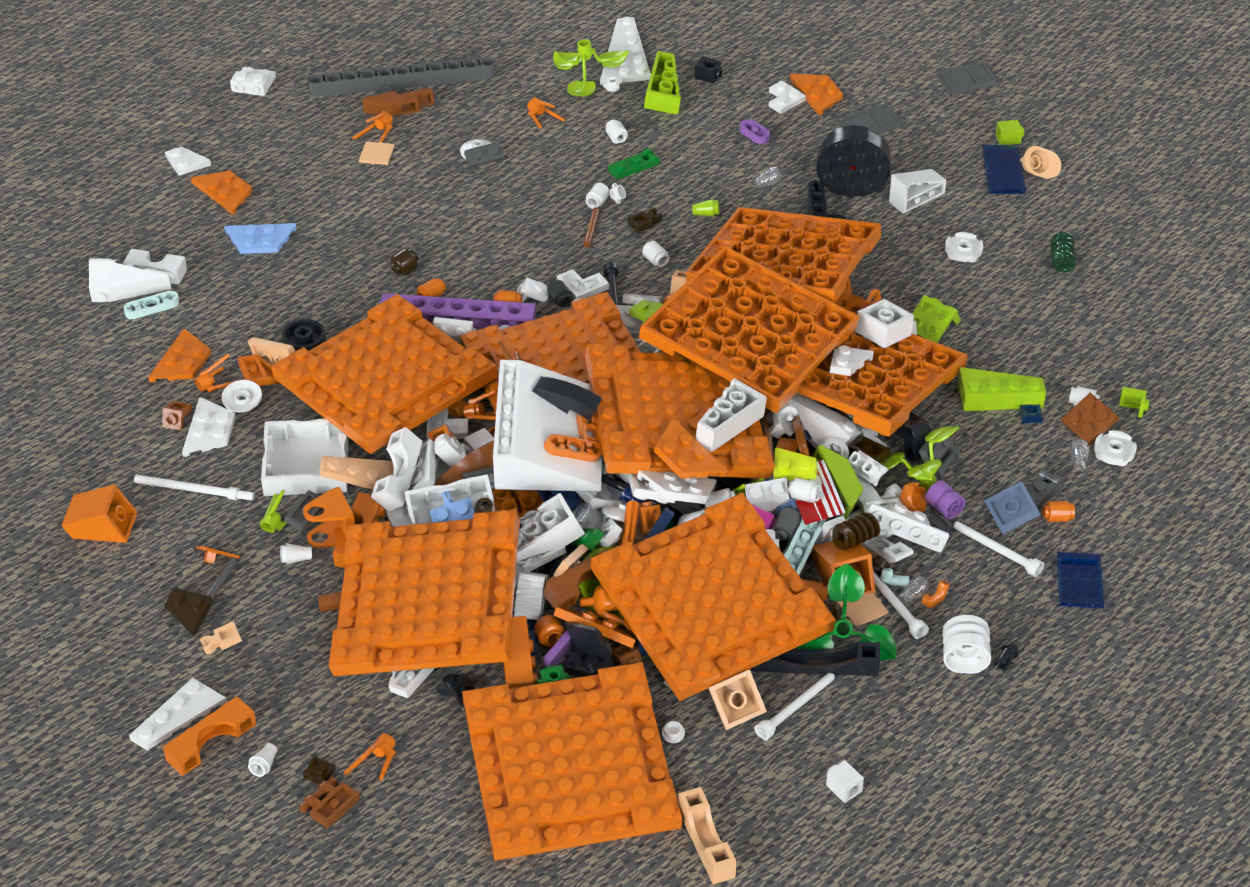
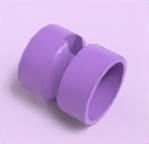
[925,480,966,520]

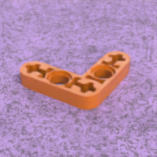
[544,412,603,462]

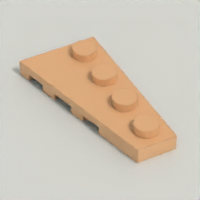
[320,456,394,490]

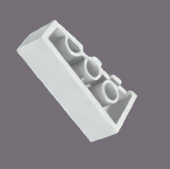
[696,378,767,452]

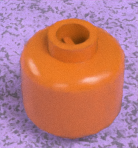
[534,615,566,648]

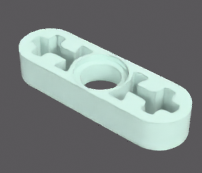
[124,291,179,319]

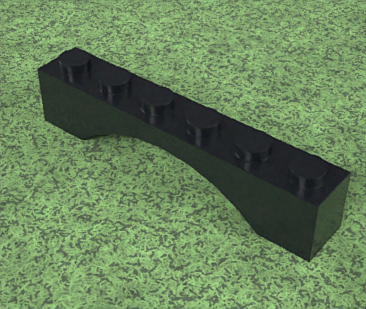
[748,642,880,676]

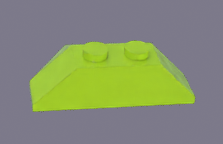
[813,445,863,520]

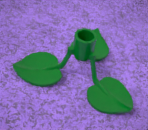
[796,564,896,661]

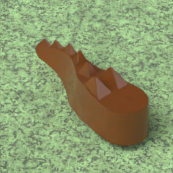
[434,440,494,486]

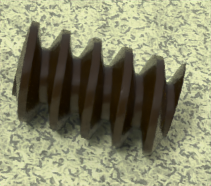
[832,512,881,551]

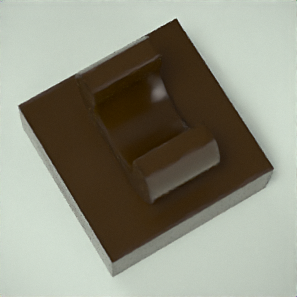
[303,755,336,784]

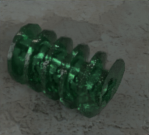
[1050,232,1076,273]

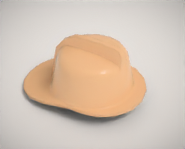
[1020,146,1061,179]

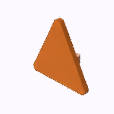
[196,546,240,564]

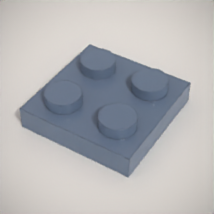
[984,481,1040,534]

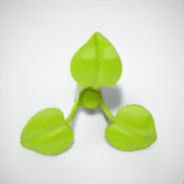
[553,39,629,96]
[880,426,960,492]

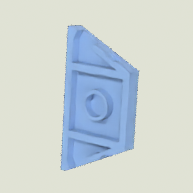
[224,223,297,254]

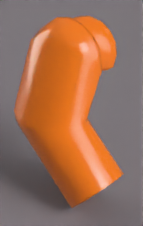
[921,580,950,608]

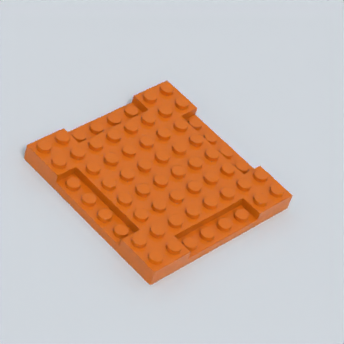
[686,207,881,303]
[639,246,860,413]
[460,292,641,413]
[271,294,498,454]
[797,306,968,437]
[585,344,775,478]
[591,493,836,701]
[328,509,520,676]
[462,662,682,861]

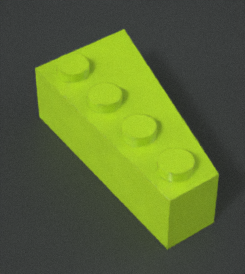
[644,51,681,114]
[958,367,1046,411]

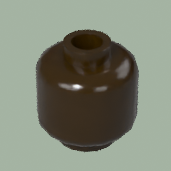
[390,248,419,276]

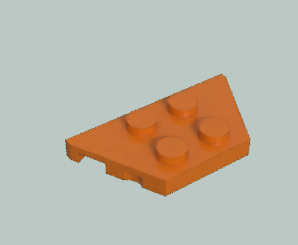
[790,74,843,115]
[191,170,252,214]
[149,329,211,382]
[654,419,727,478]
[553,607,636,648]

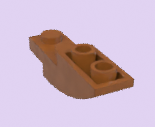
[362,88,434,115]

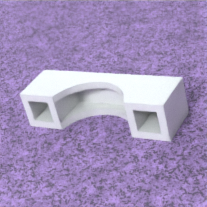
[371,427,423,512]

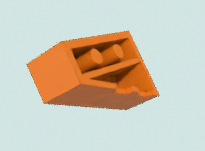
[503,616,538,689]

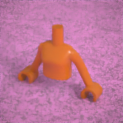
[580,585,634,634]

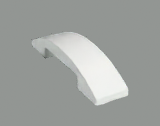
[860,536,914,563]

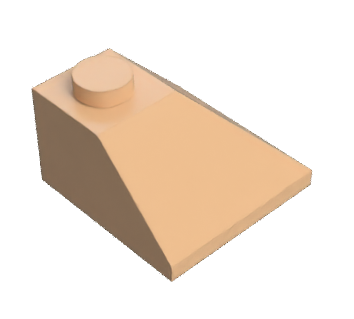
[708,670,767,730]

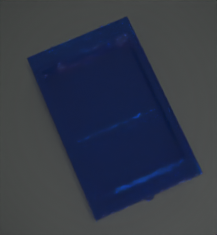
[1057,552,1104,609]

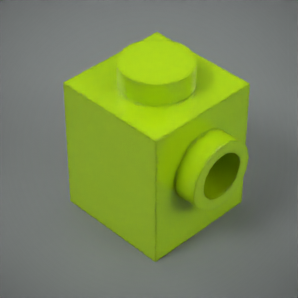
[995,119,1024,146]

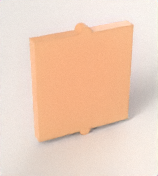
[359,141,395,165]
[837,592,889,627]

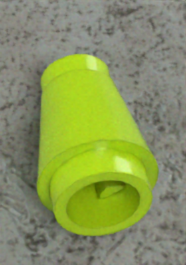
[692,199,720,217]

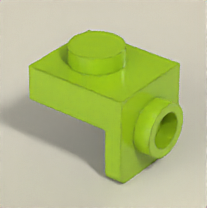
[1119,387,1149,418]

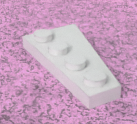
[129,678,227,750]

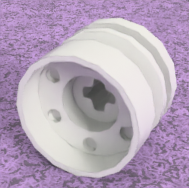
[943,615,991,674]

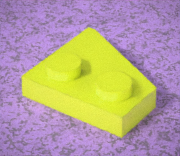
[773,448,817,481]

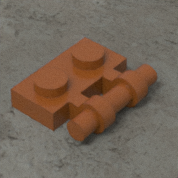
[298,777,360,829]

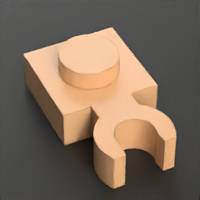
[200,621,242,654]

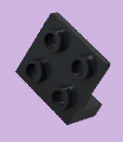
[563,622,614,677]

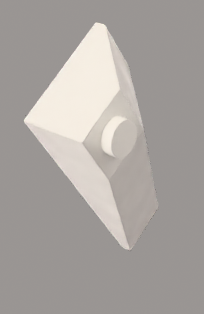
[89,259,171,302]
[786,393,861,452]
[517,493,585,561]

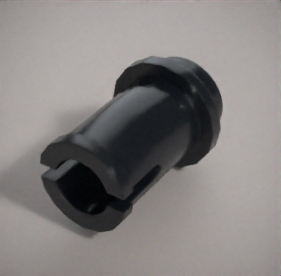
[994,642,1018,671]

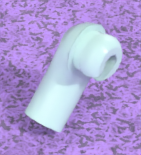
[880,568,909,587]

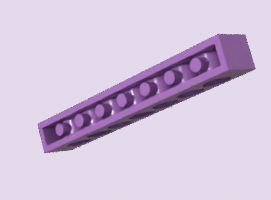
[380,293,536,329]

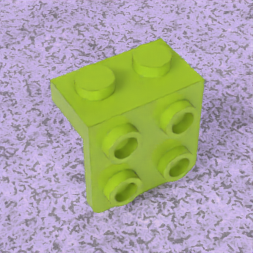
[912,295,961,343]

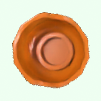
[899,482,927,513]

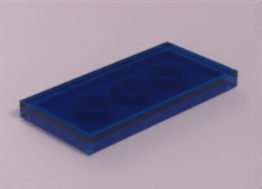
[982,145,1026,194]

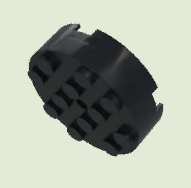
[817,125,891,198]

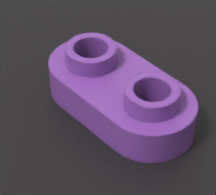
[740,119,770,144]

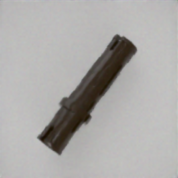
[473,498,493,513]

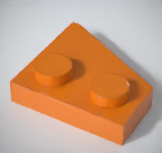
[238,354,279,386]

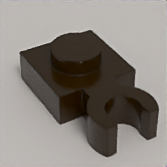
[628,208,662,233]

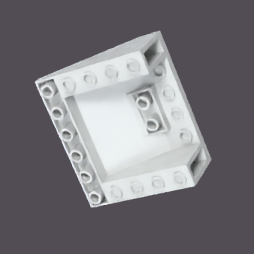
[493,360,602,491]

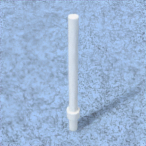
[134,475,255,501]

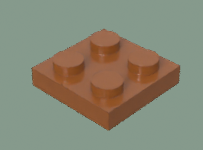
[1060,392,1119,446]

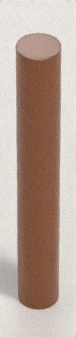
[583,207,600,247]

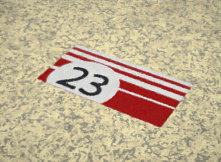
[788,460,845,525]

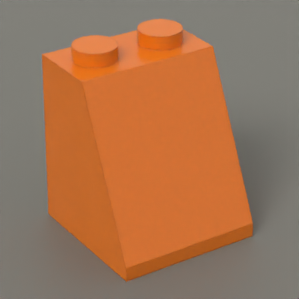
[61,484,138,543]
[812,541,876,595]

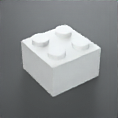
[855,299,914,348]

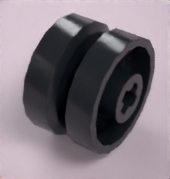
[282,319,326,351]

